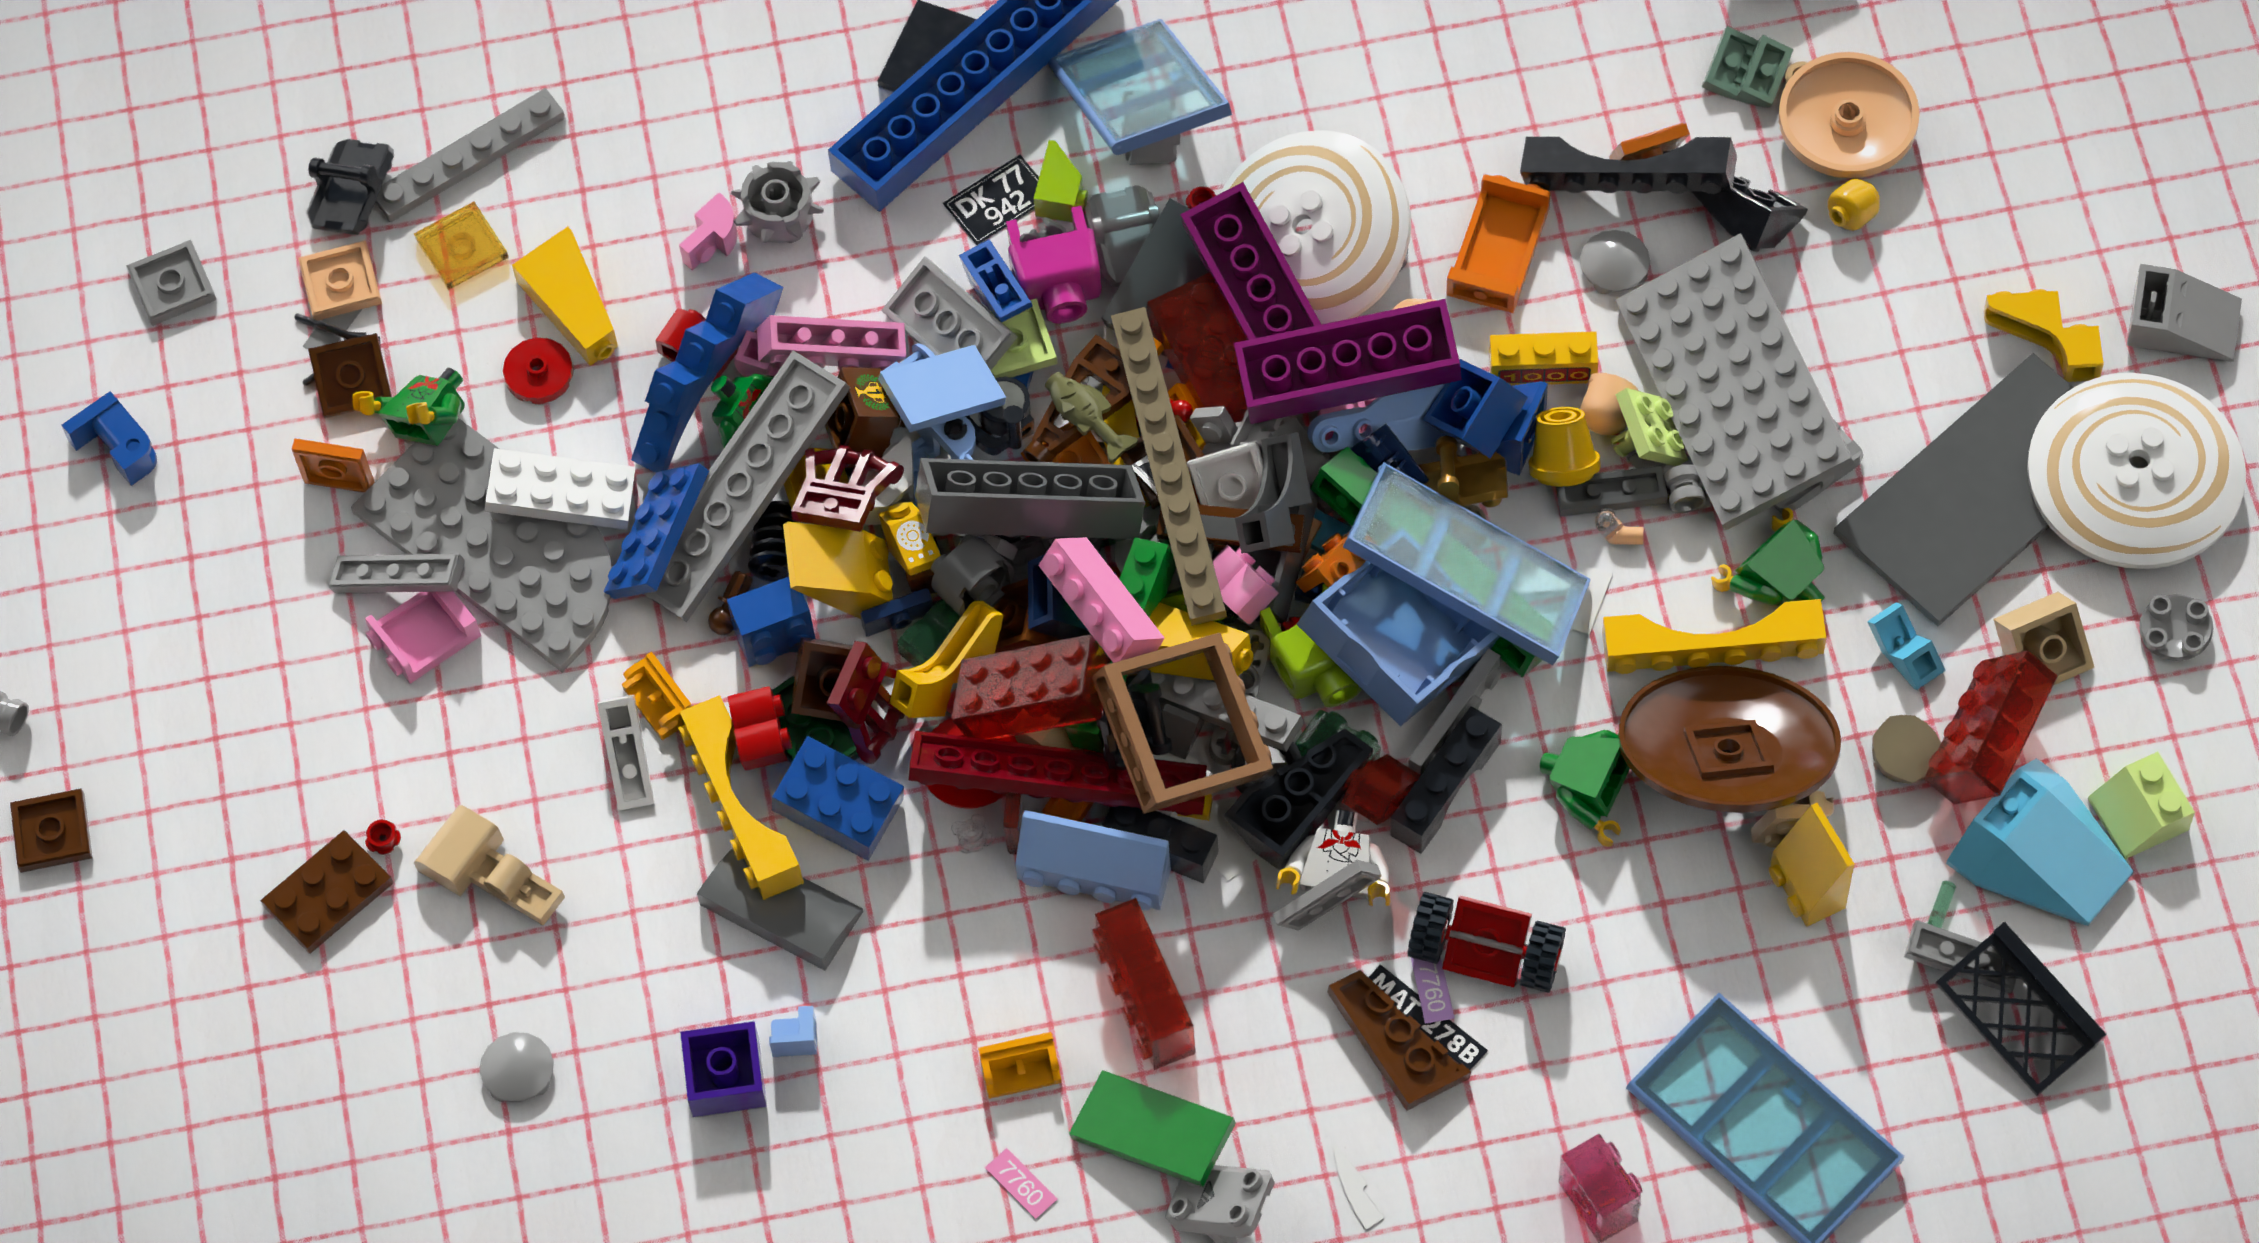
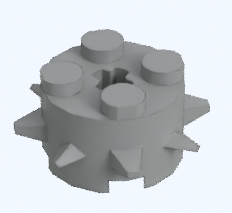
[731,161,824,243]

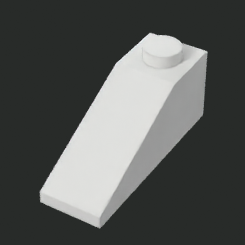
[597,695,655,811]

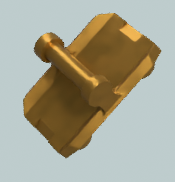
[1407,436,1508,518]

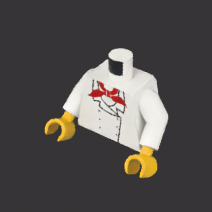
[1276,810,1391,906]

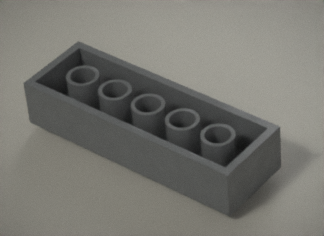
[915,458,1145,541]

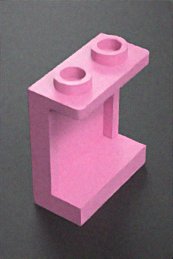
[365,591,481,684]

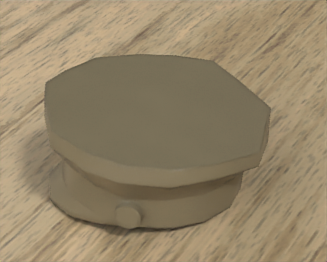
[1872,715,1942,785]

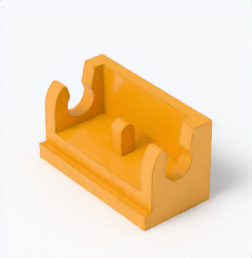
[622,651,692,741]
[978,1032,1062,1099]

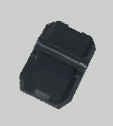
[306,139,394,235]
[1096,669,1173,770]

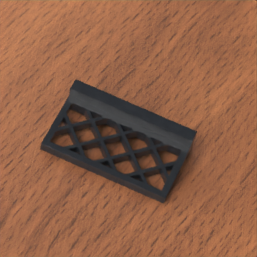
[1935,921,2107,1096]

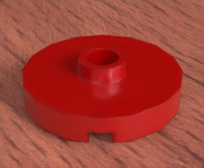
[503,337,574,404]

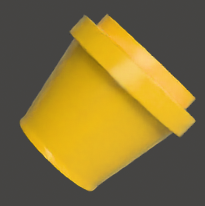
[1528,407,1601,487]

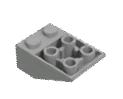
[2126,264,2242,362]

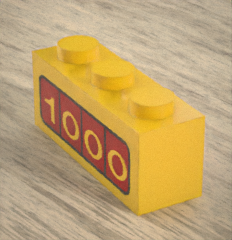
[1489,331,1598,386]

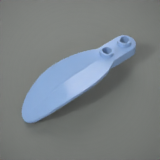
[1308,384,1446,453]

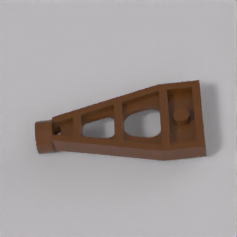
[1023,334,1132,462]

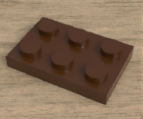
[260,830,393,954]

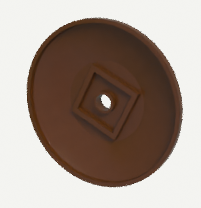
[1618,666,1841,813]

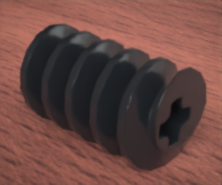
[748,501,799,582]

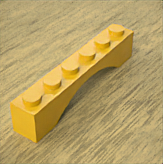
[1602,599,1826,674]
[678,695,804,900]

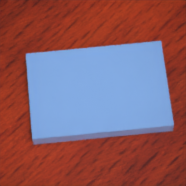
[878,345,1006,432]

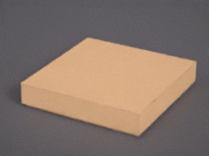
[298,240,382,321]

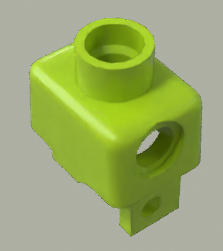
[1260,584,1362,707]

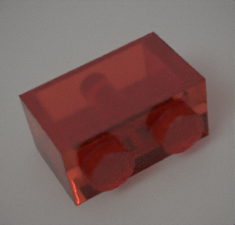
[1342,754,1421,826]

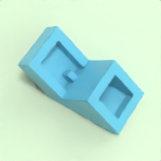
[1867,602,1946,690]

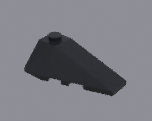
[1224,728,1374,871]

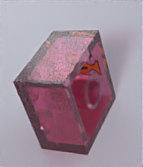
[1558,1133,1643,1243]

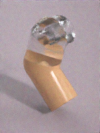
[1595,508,1643,545]

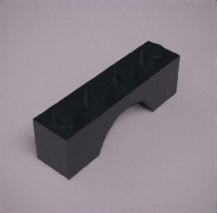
[1390,706,1502,854]

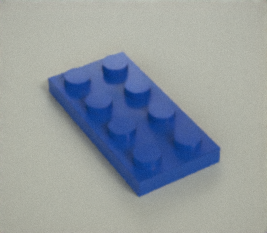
[604,463,709,599]

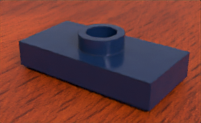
[860,588,934,637]

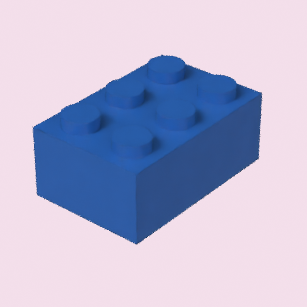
[772,736,904,861]

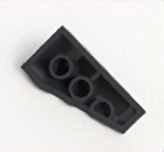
[1663,151,1808,252]

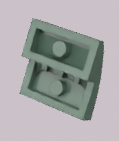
[1701,26,1794,108]

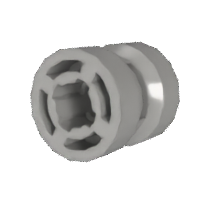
[1664,464,1706,513]
[0,691,29,736]

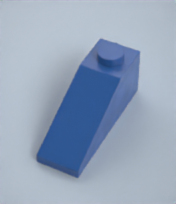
[959,239,1033,323]

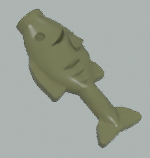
[1045,372,1138,464]

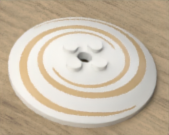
[1220,131,1411,324]
[2027,373,2246,569]

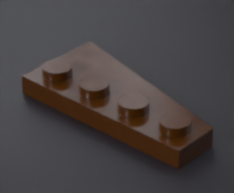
[1327,970,1472,1111]

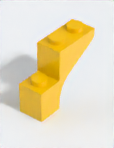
[1983,289,2104,382]
[889,601,1004,718]

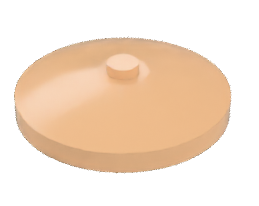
[1779,52,1919,178]

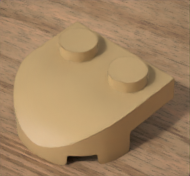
[1751,791,1835,847]

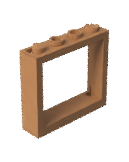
[1092,633,1273,814]

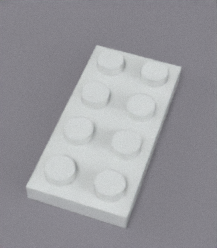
[485,448,636,530]

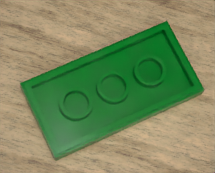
[1069,1070,1236,1187]

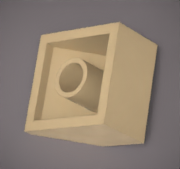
[1993,592,2095,695]

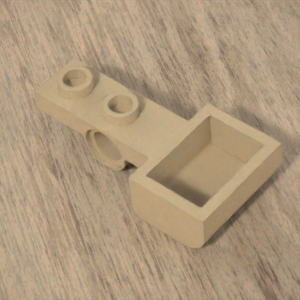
[414,805,565,926]

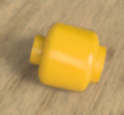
[1828,179,1880,231]

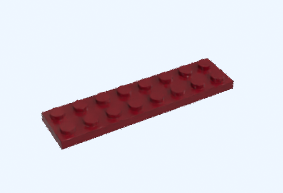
[908,731,1207,816]

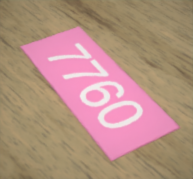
[985,1148,1058,1219]

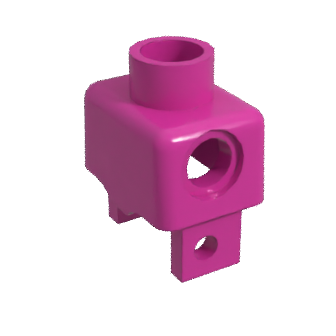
[1006,206,1102,324]

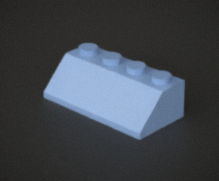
[1015,810,1171,911]

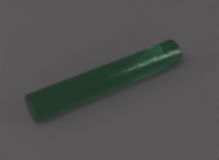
[1927,881,1956,928]

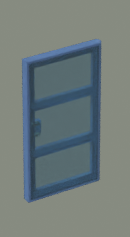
[1048,18,1232,155]
[1343,462,1591,666]
[1626,993,1904,1243]

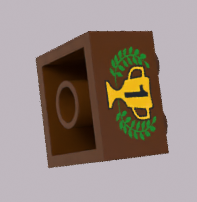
[825,367,900,468]

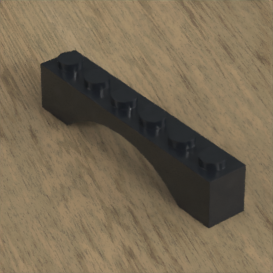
[1520,137,1737,194]

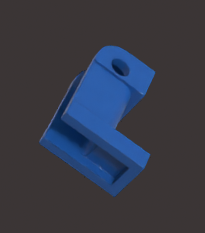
[61,391,157,486]

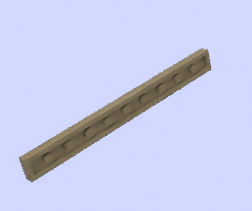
[1111,307,1227,626]

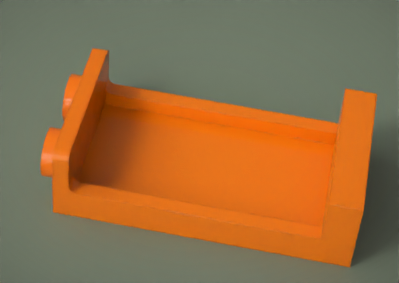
[1446,174,1550,313]

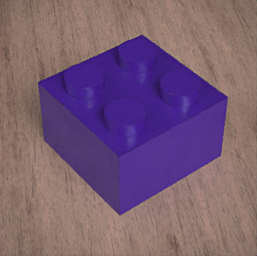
[680,1021,767,1117]

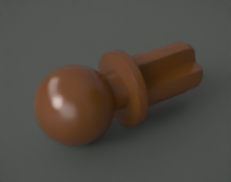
[708,571,753,635]

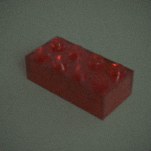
[1146,272,1248,422]
[951,635,1111,740]
[1924,650,2058,805]
[1091,898,1196,1070]

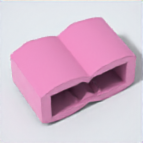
[1212,544,1279,625]

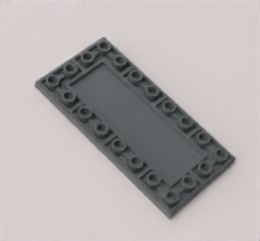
[1833,353,2074,626]

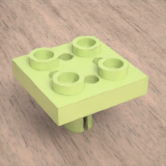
[1611,388,1688,466]

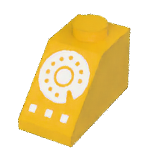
[879,501,941,576]

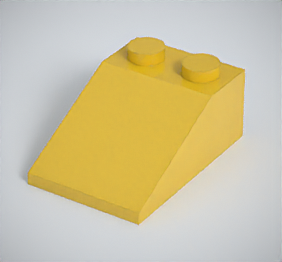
[783,522,893,619]
[1769,802,1855,927]

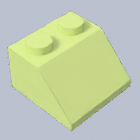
[2088,752,2195,859]

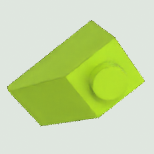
[1034,140,1088,223]

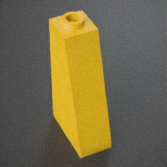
[512,226,618,366]
[1148,602,1253,680]

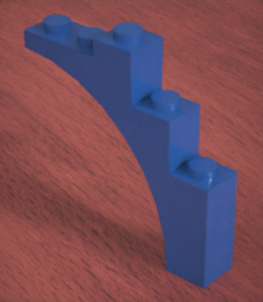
[631,272,784,473]

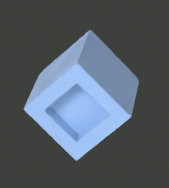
[769,1006,817,1057]

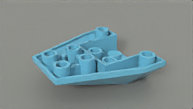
[1946,758,2134,926]

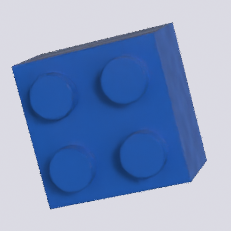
[1423,359,1528,459]
[727,577,816,667]

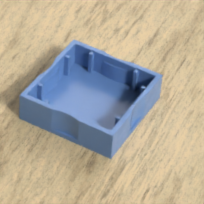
[1296,530,1500,726]

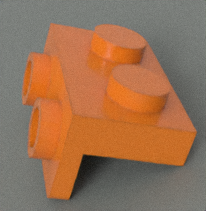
[1295,531,1377,593]

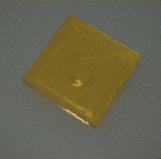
[414,201,509,290]

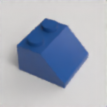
[1495,381,1548,476]

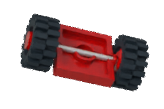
[1407,892,1566,993]

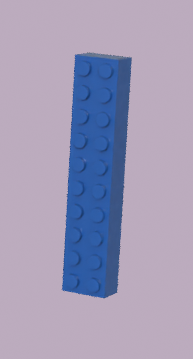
[828,0,1119,212]

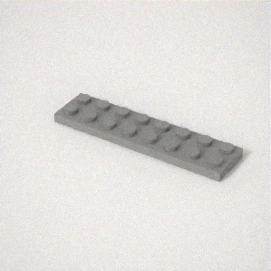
[644,350,851,622]

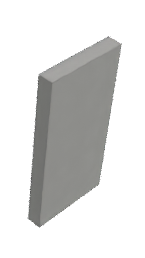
[881,256,1018,371]

